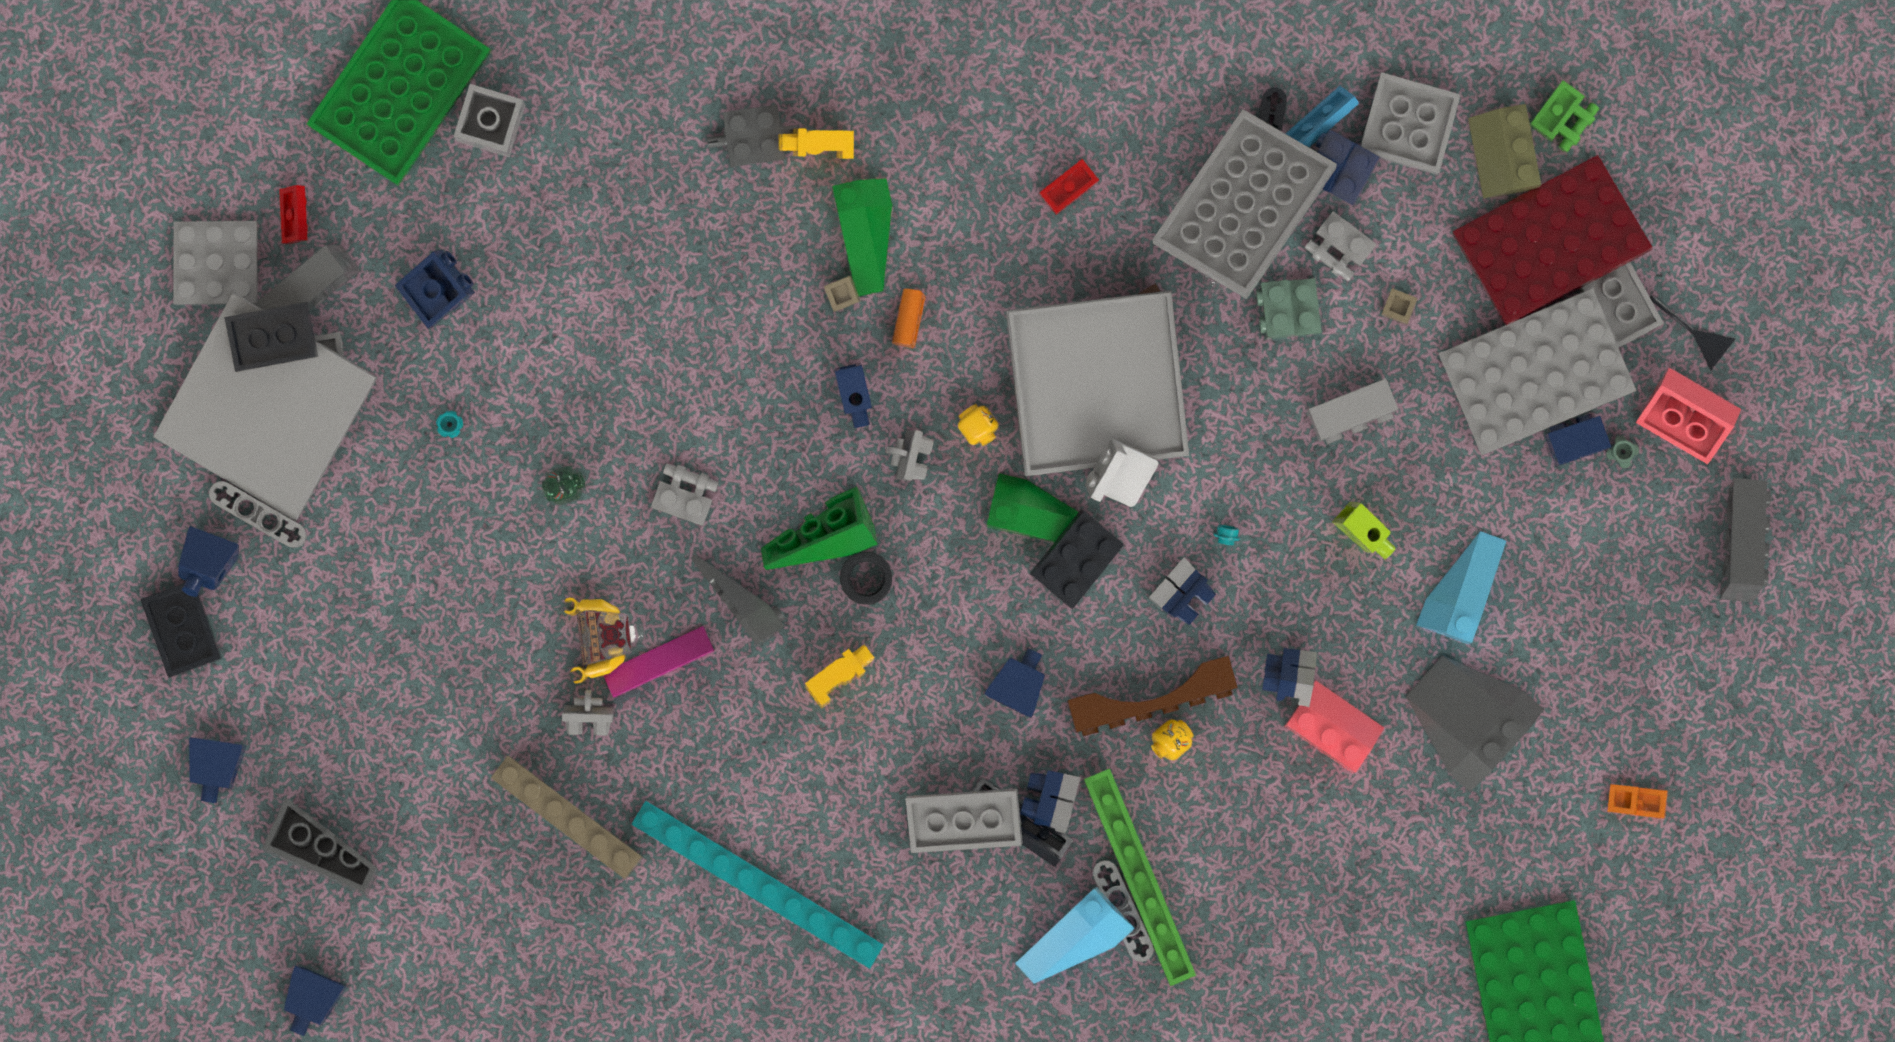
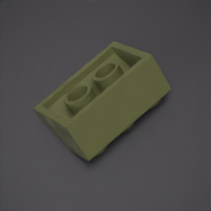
[1468,104,1541,199]

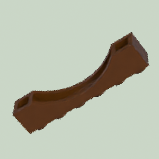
[1067,656,1238,737]

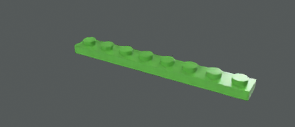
[1084,769,1196,986]

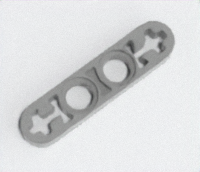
[209,481,307,548]
[1092,861,1154,962]

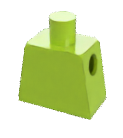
[1332,502,1396,560]

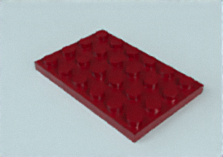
[1452,155,1653,326]

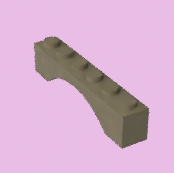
[491,756,643,879]

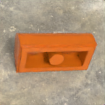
[892,289,926,348]

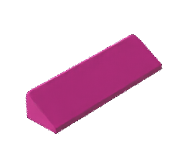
[603,626,715,698]

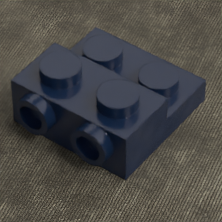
[1315,130,1381,206]
[395,249,475,329]

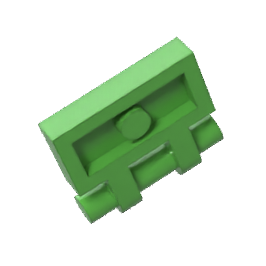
[1530,80,1599,153]

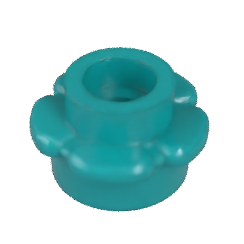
[436,411,463,438]
[1213,525,1240,545]

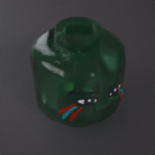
[542,466,586,506]

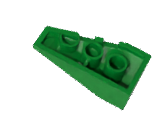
[832,178,892,297]
[986,473,1078,543]
[761,487,878,570]

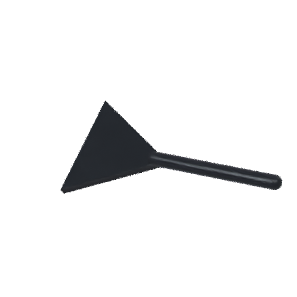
[1650,295,1735,371]

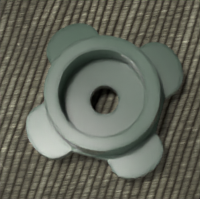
[1606,436,1639,469]

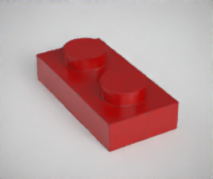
[1039,159,1099,215]
[279,185,308,244]

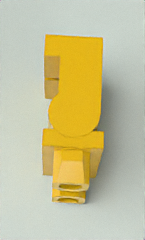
[778,128,854,159]
[805,644,874,709]

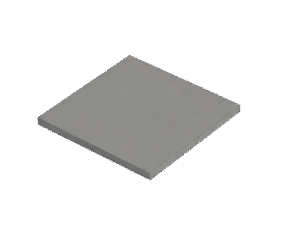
[1006,290,1189,476]
[153,293,378,521]

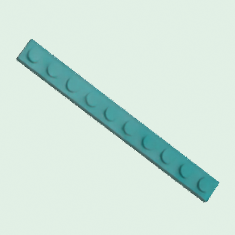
[631,801,884,969]

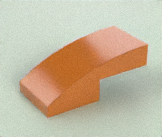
[1607,784,1668,819]

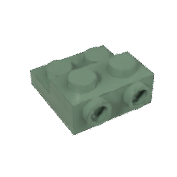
[1256,278,1322,340]

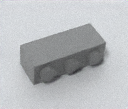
[1307,379,1398,444]

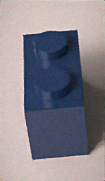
[1545,413,1611,467]

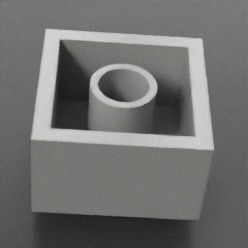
[454,84,526,157]

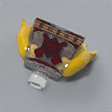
[564,597,644,684]

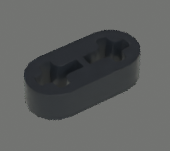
[1259,87,1287,131]

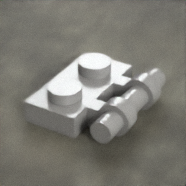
[1305,211,1377,281]
[651,463,719,526]

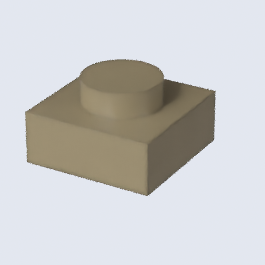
[824,276,861,312]
[1381,288,1418,325]

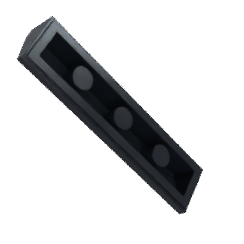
[972,777,1073,867]

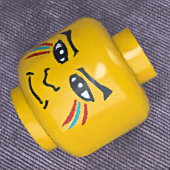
[958,404,999,446]
[1151,719,1193,760]

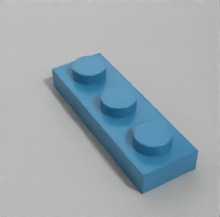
[1286,86,1359,148]

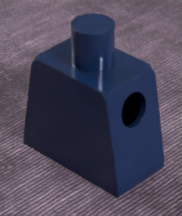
[834,362,872,428]
[178,526,239,597]
[984,648,1045,718]
[189,737,246,803]
[284,965,347,1036]

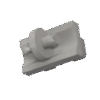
[885,430,934,481]
[562,690,614,736]

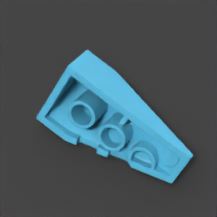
[1416,531,1506,644]
[1015,887,1134,984]

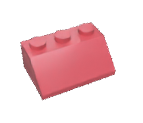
[1636,368,1741,464]
[1284,680,1384,773]

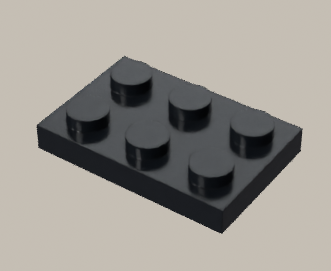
[224,302,318,372]
[1029,509,1124,610]
[140,583,222,678]

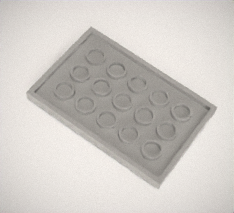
[1153,109,1337,299]
[1439,289,1636,455]

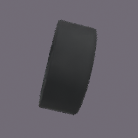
[840,551,892,605]

